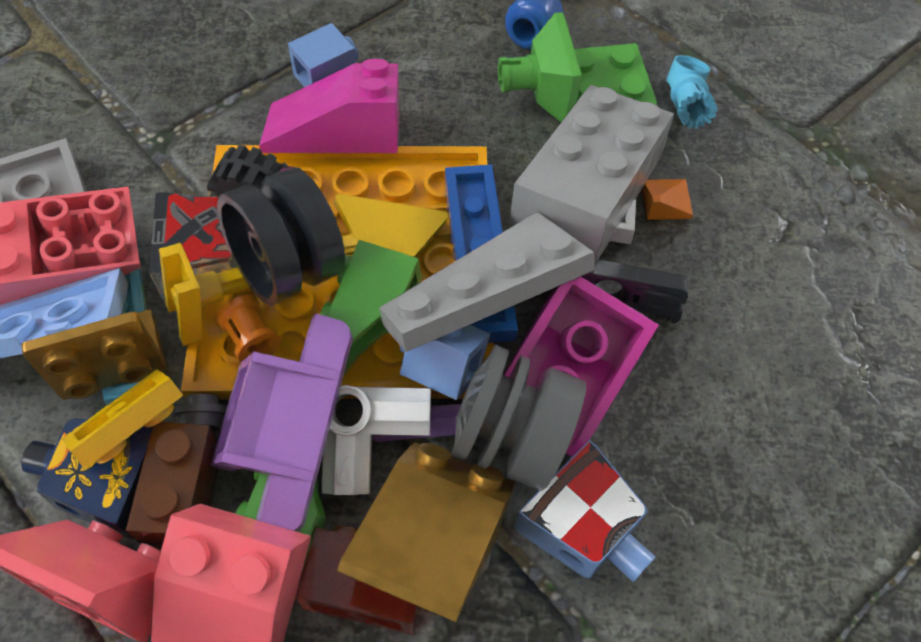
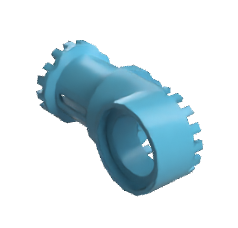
[666,55,718,129]

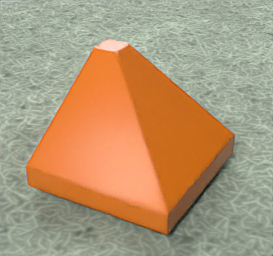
[642,179,693,220]

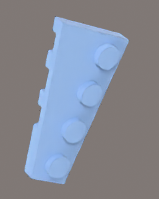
[0,268,129,358]

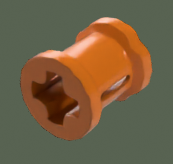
[216,295,281,362]

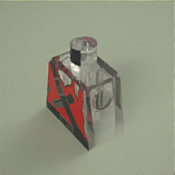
[149,192,237,299]

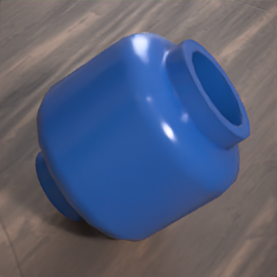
[505,0,564,50]

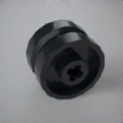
[217,167,346,307]

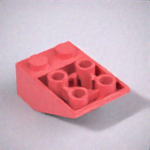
[0,186,141,305]

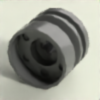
[452,345,586,491]

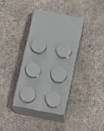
[509,85,674,262]

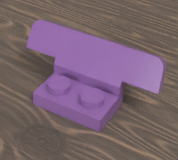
[210,314,353,532]

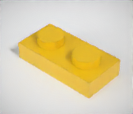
[62,369,183,469]

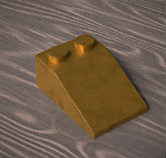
[337,442,516,622]

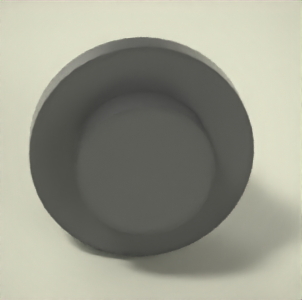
[174,394,227,431]

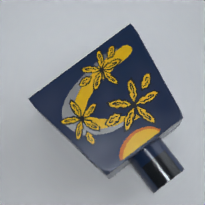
[21,418,153,540]

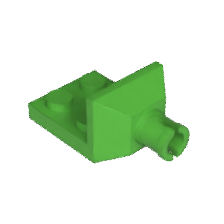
[498,12,658,122]

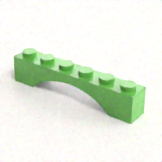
[235,240,422,573]

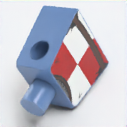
[514,440,656,582]

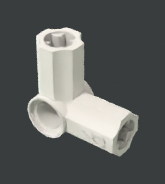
[322,385,431,495]

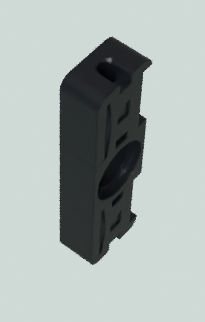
[534,260,688,323]

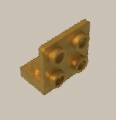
[21,309,167,400]

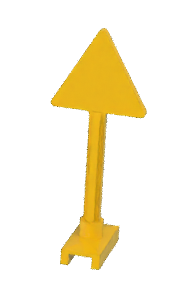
[159,194,449,346]

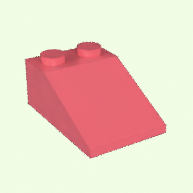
[151,504,311,642]
[0,519,161,642]

